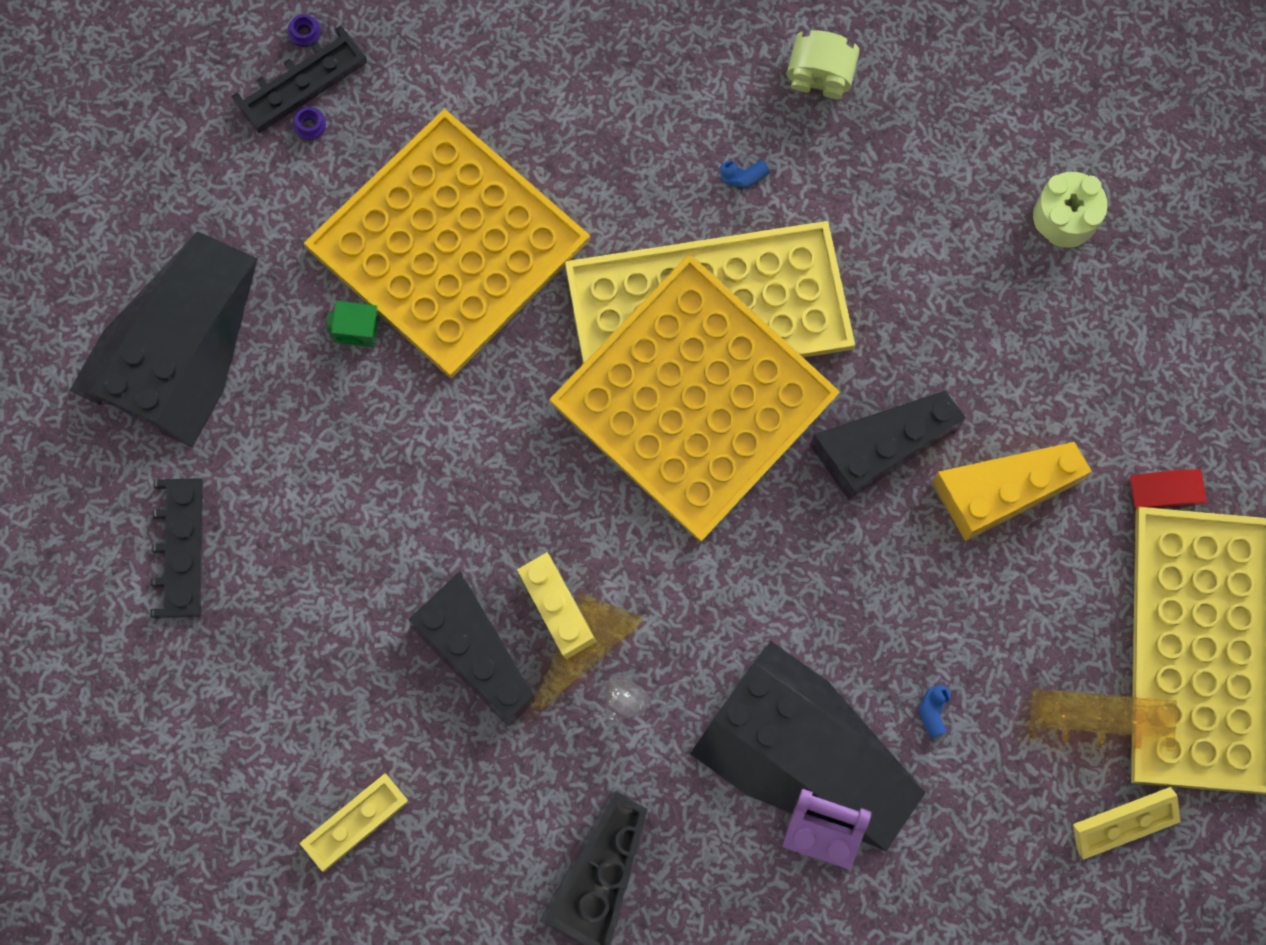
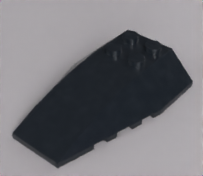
[69,231,258,448]
[690,641,926,851]

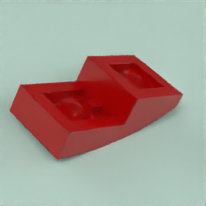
[1130,469,1207,510]

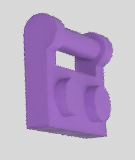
[782,789,871,870]

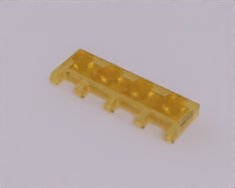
[1029,689,1177,751]

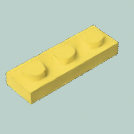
[517,552,597,660]
[300,773,409,873]
[1073,787,1181,860]

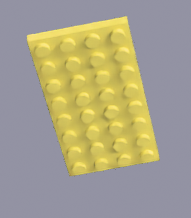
[565,221,855,364]
[1131,507,1266,795]

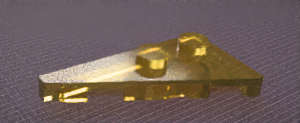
[534,593,643,709]

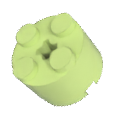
[787,30,860,100]
[1033,172,1107,248]

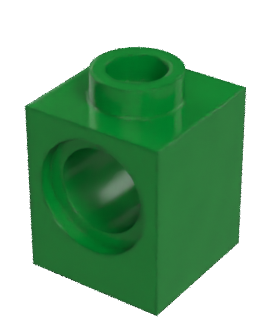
[327,301,379,348]

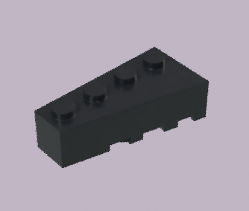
[810,390,966,500]
[408,571,534,727]
[540,791,648,945]

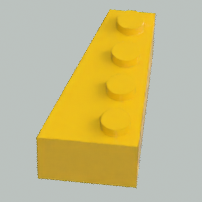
[932,442,1092,541]

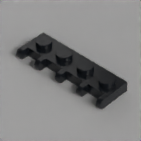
[231,25,367,134]
[150,478,203,618]

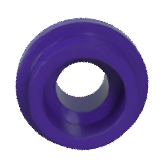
[288,14,321,47]
[293,107,326,140]

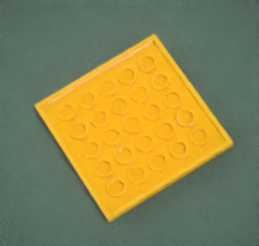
[304,108,590,379]
[549,253,840,542]

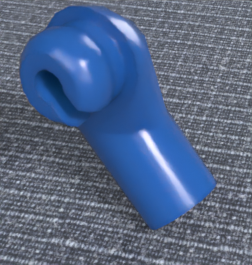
[720,160,770,189]
[919,685,951,739]

